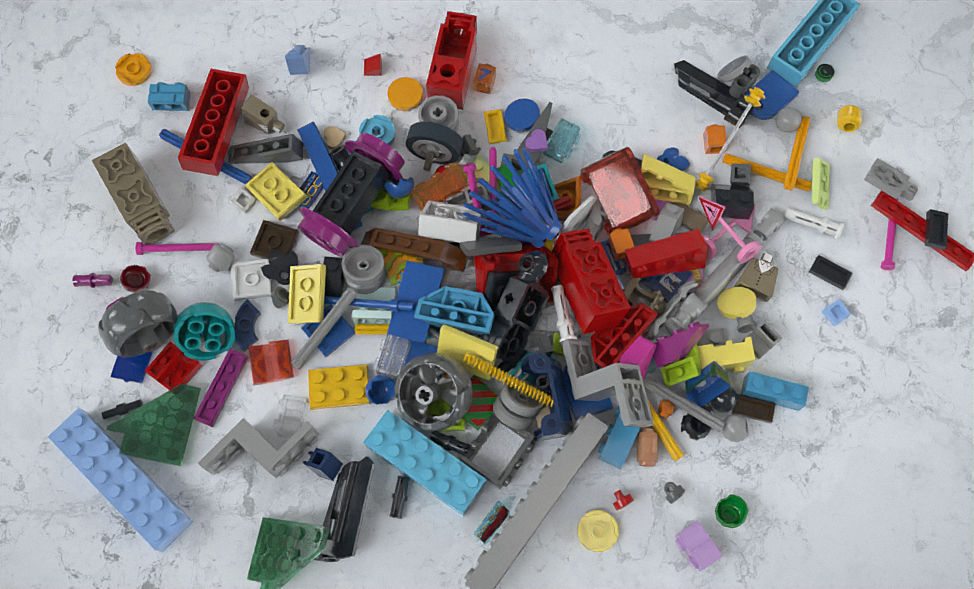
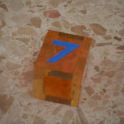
[473,63,496,94]

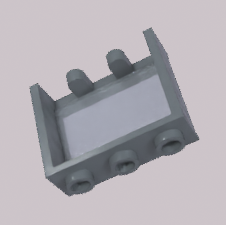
[460,411,535,489]

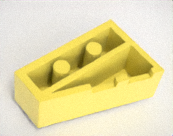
[635,154,695,206]
[697,337,755,376]

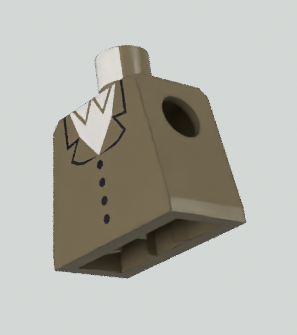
[241,94,285,134]
[734,253,778,302]

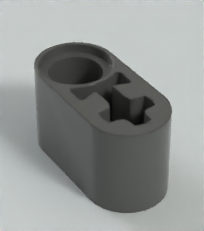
[729,64,760,99]

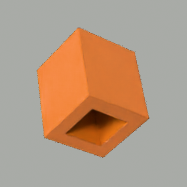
[703,124,727,154]
[608,228,635,261]

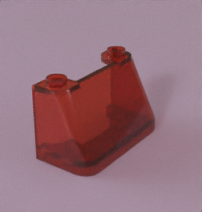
[580,147,660,235]

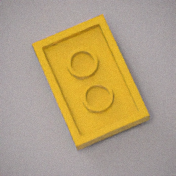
[308,364,370,410]

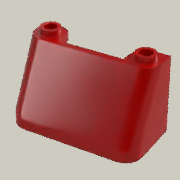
[474,245,559,302]

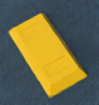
[484,109,507,144]

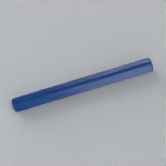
[159,129,252,184]

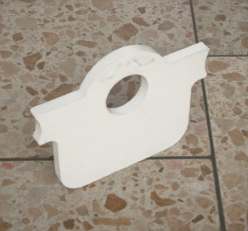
[552,196,595,247]

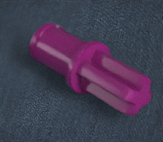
[72,273,113,288]

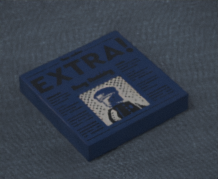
[640,271,692,303]

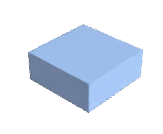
[822,299,851,326]

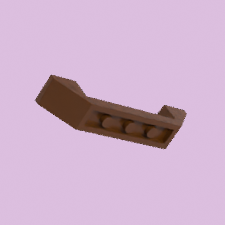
[361,228,469,272]

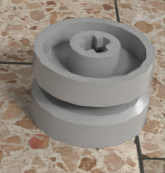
[418,96,459,132]
[341,245,386,295]
[493,378,544,429]

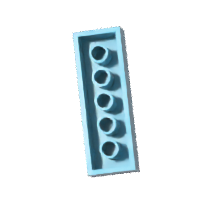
[767,0,861,87]
[363,410,487,516]

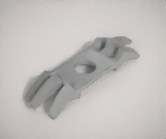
[648,280,698,340]

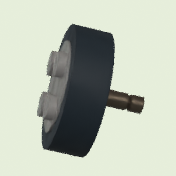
[405,121,463,171]

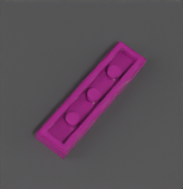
[193,348,248,428]

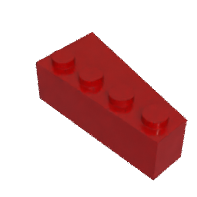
[625,228,707,279]

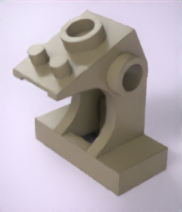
[623,278,666,318]

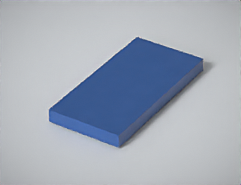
[387,261,445,344]

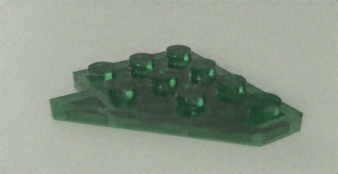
[106,384,201,467]
[247,517,330,589]

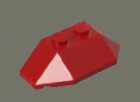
[590,303,658,368]

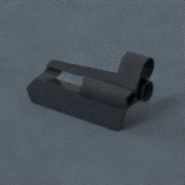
[674,60,754,129]
[292,456,375,562]

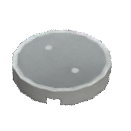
[717,55,752,83]

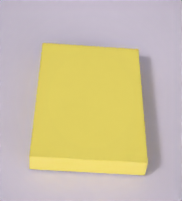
[244,162,308,221]
[288,264,326,324]
[437,324,498,381]

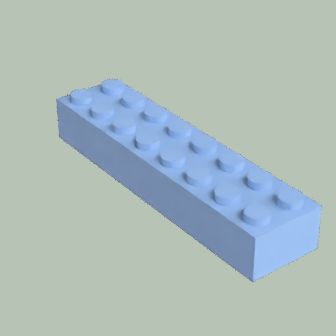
[48,408,193,552]

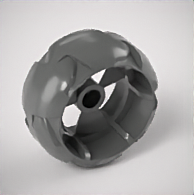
[98,290,178,358]
[394,352,473,431]

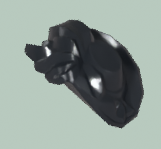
[681,404,714,441]

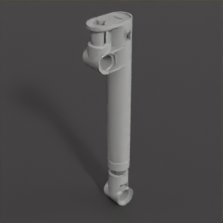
[664,208,786,335]

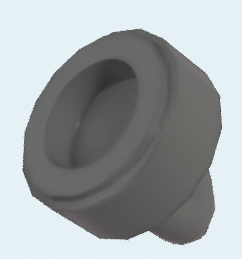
[271,287,289,309]
[664,482,685,504]

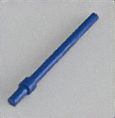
[324,296,415,312]

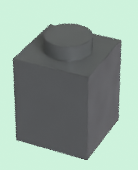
[730,163,752,187]

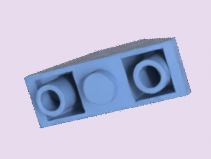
[285,45,310,75]

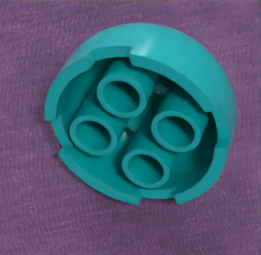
[174,302,235,360]

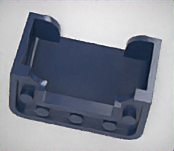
[520,353,573,442]

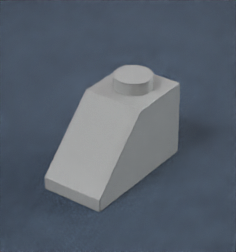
[649,202,685,242]

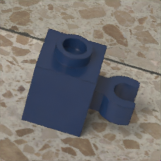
[302,448,343,481]

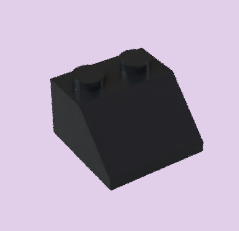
[711,184,754,220]

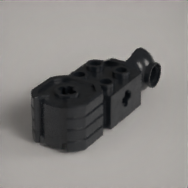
[477,251,549,365]

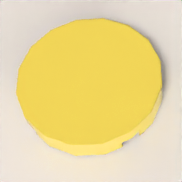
[717,287,757,319]
[577,510,619,552]

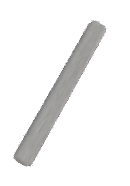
[291,288,357,369]
[643,374,725,432]

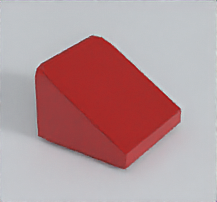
[364,54,382,76]

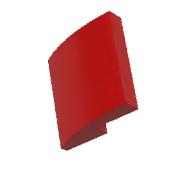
[145,341,203,396]

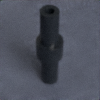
[101,399,143,420]

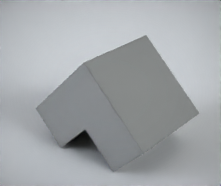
[742,320,782,359]

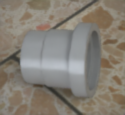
[737,314,757,333]

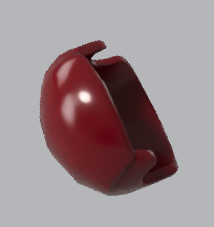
[120,265,151,293]

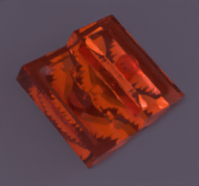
[248,340,294,386]

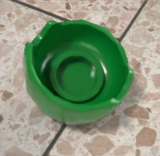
[715,494,748,528]

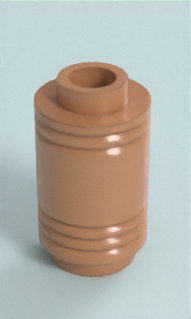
[637,429,658,467]

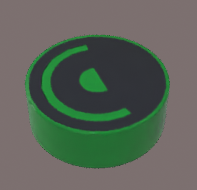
[815,64,835,82]

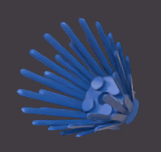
[462,148,562,248]

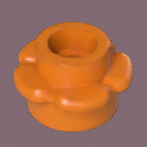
[658,399,674,419]

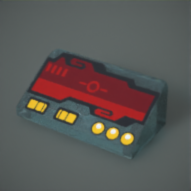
[474,501,510,545]

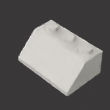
[418,200,484,243]

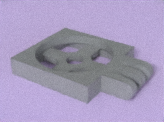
[864,158,918,201]

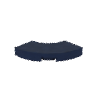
[234,299,261,352]

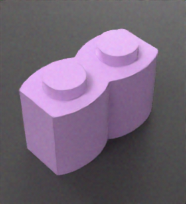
[675,520,722,571]

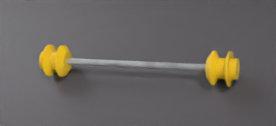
[695,87,766,191]

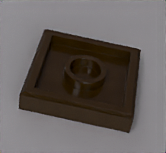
[250,220,299,259]

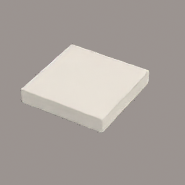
[231,259,272,301]

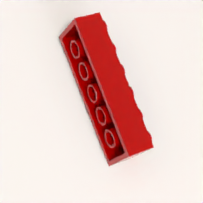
[177,68,249,176]

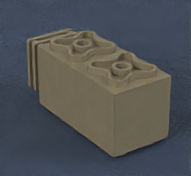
[92,143,175,245]

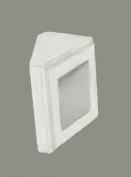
[228,187,256,213]

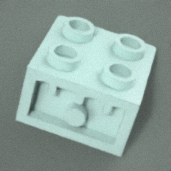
[352,288,396,325]

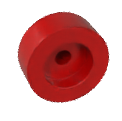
[613,490,634,511]

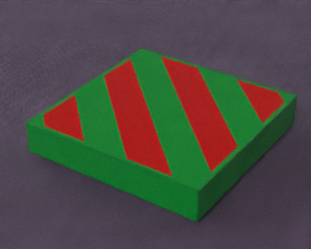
[448,375,498,430]

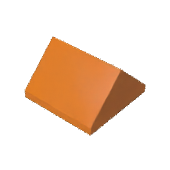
[554,176,582,221]

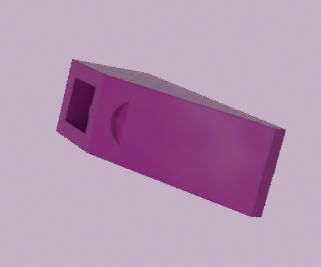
[653,322,709,368]

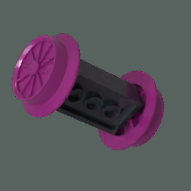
[297,133,405,257]

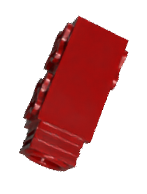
[426,11,477,110]
[552,228,631,334]

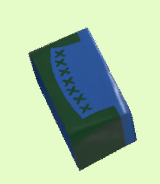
[685,361,731,406]

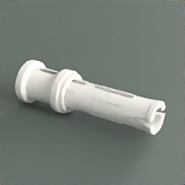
[784,207,844,239]
[551,285,577,345]

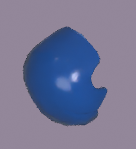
[384,177,414,199]
[365,375,396,405]

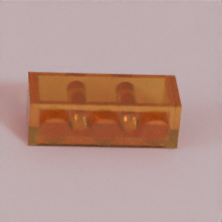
[411,163,469,211]

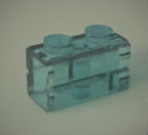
[543,118,581,163]

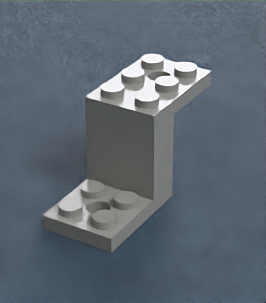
[562,339,654,427]
[198,418,319,478]

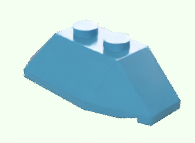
[414,286,495,335]

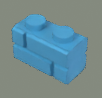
[148,82,191,111]

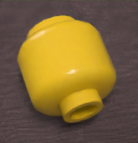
[837,105,862,132]

